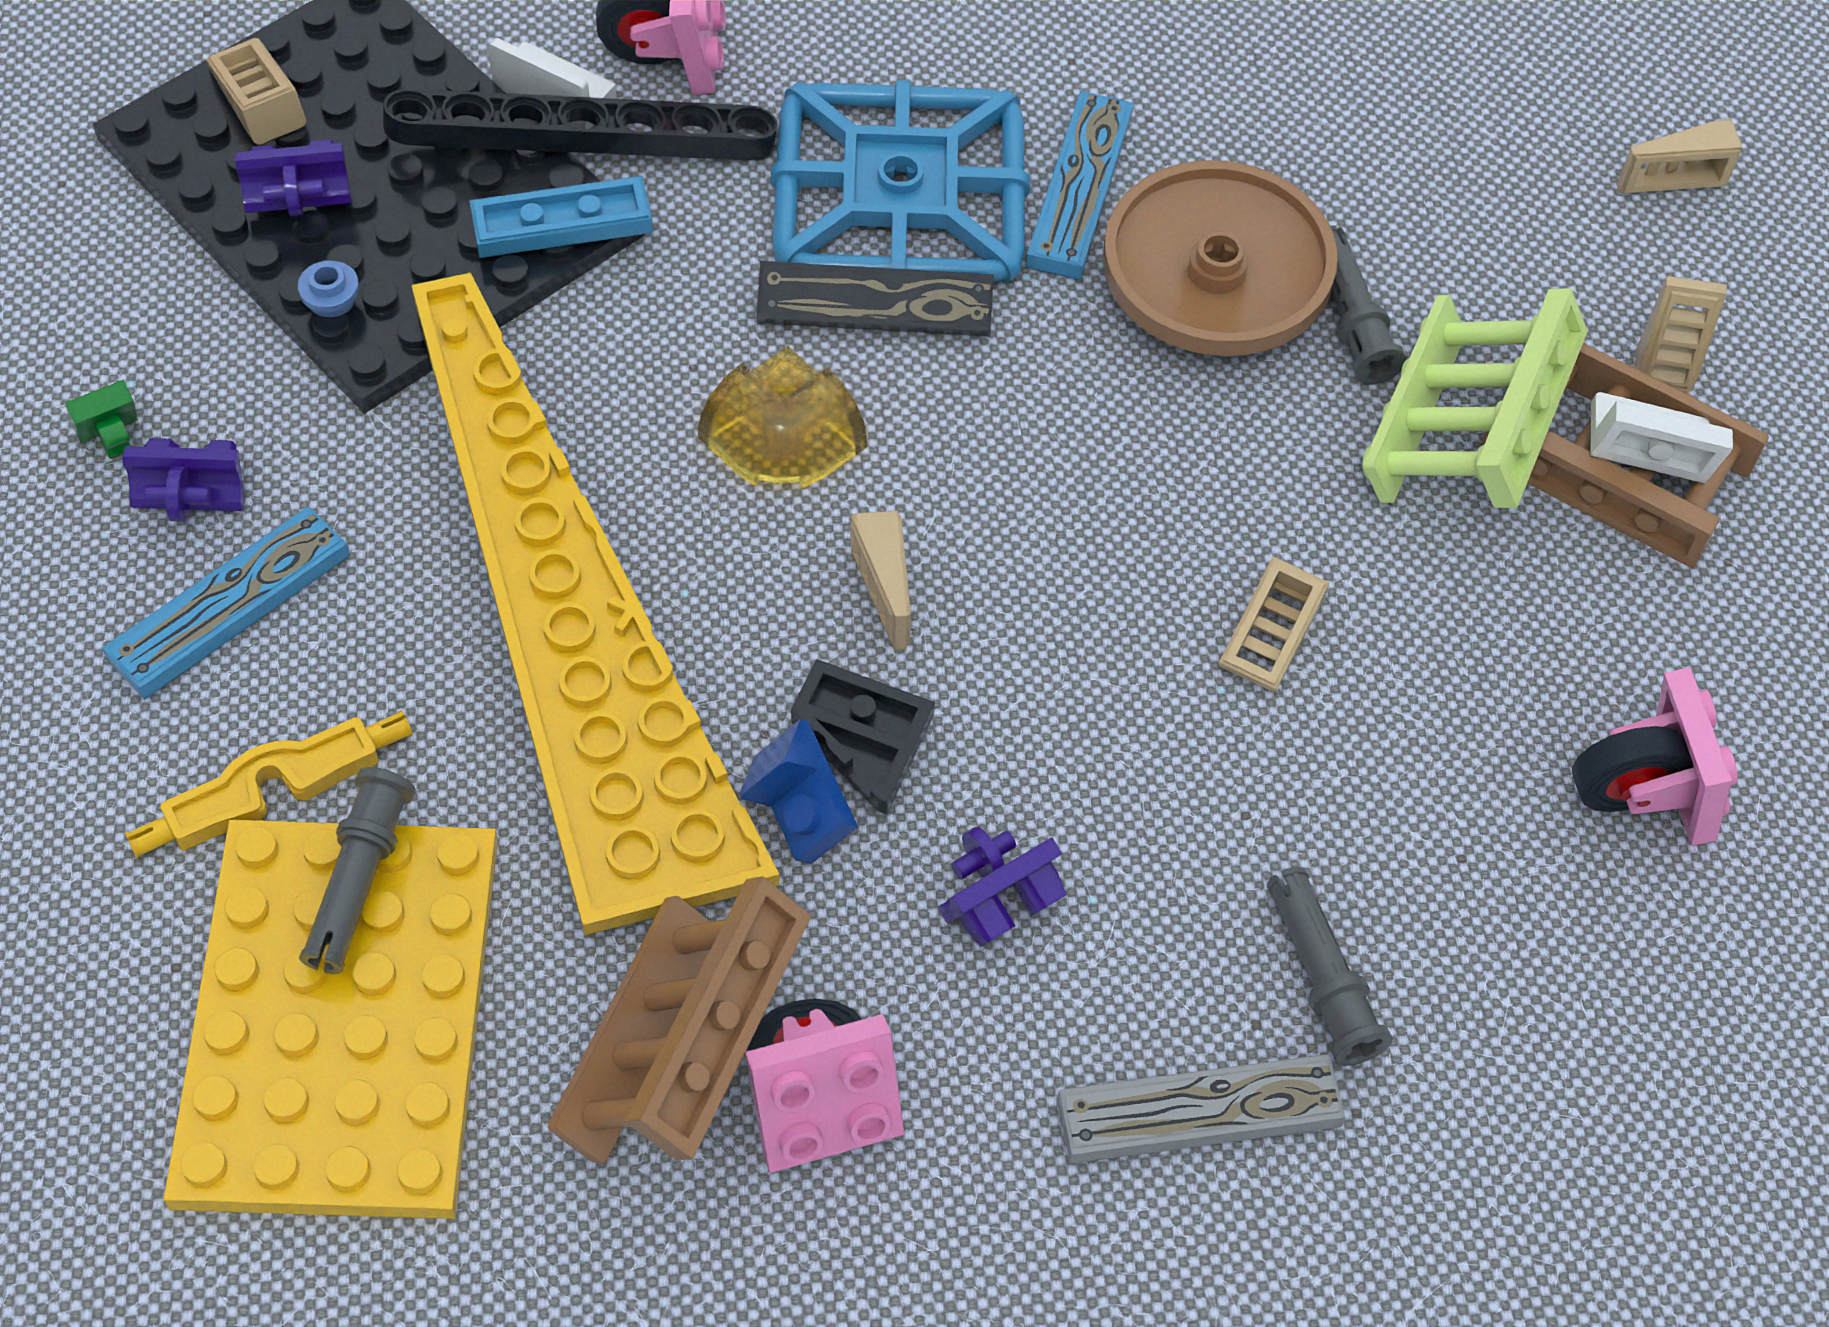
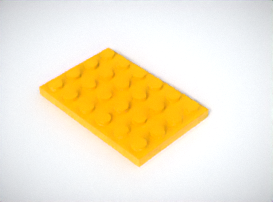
[163,820,498,1219]

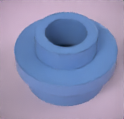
[298,261,359,317]

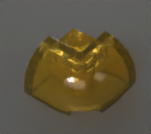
[698,346,867,489]

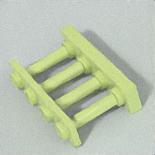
[1363,288,1588,508]

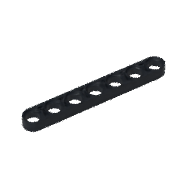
[383,89,778,160]

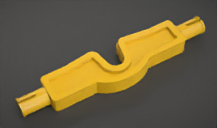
[124,710,413,858]

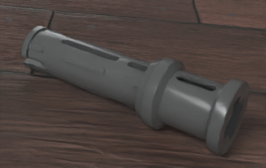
[1330,225,1407,384]
[299,767,416,974]
[1266,867,1393,1066]

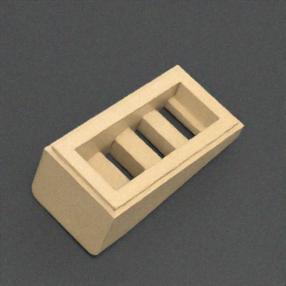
[206,38,306,145]
[1617,119,1743,193]
[1635,276,1727,393]
[850,511,911,650]
[1218,556,1330,693]

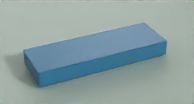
[469,176,653,258]

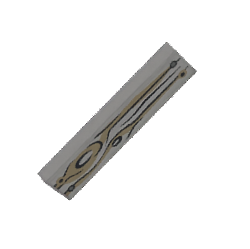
[1057,1054,1346,1164]

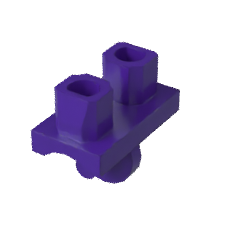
[235,139,351,217]
[122,438,246,522]
[937,827,1067,947]

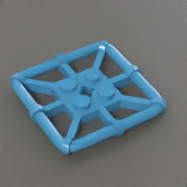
[770,80,1030,283]

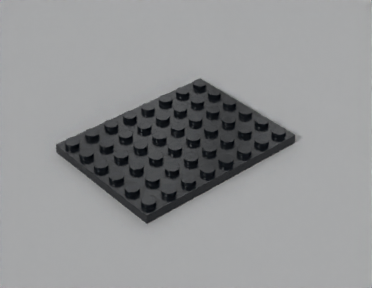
[92,0,645,414]

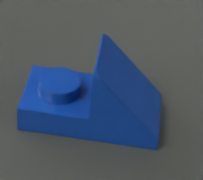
[739,719,858,864]

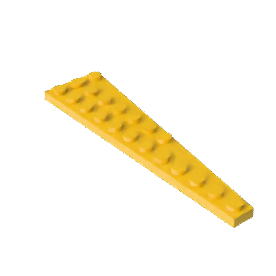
[411,273,780,936]

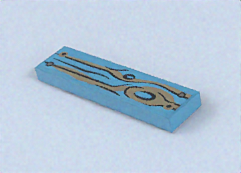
[1026,91,1134,280]
[102,506,350,700]

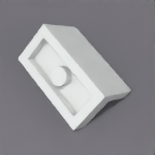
[488,38,617,129]
[1590,392,1733,483]

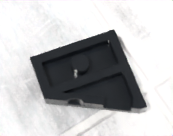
[791,659,935,815]

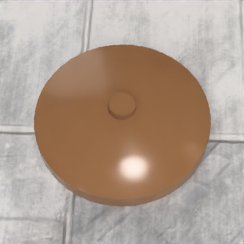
[1103,160,1338,356]

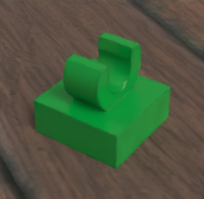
[65,379,138,459]

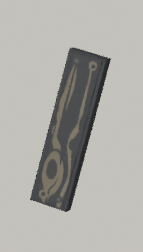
[756,261,994,337]

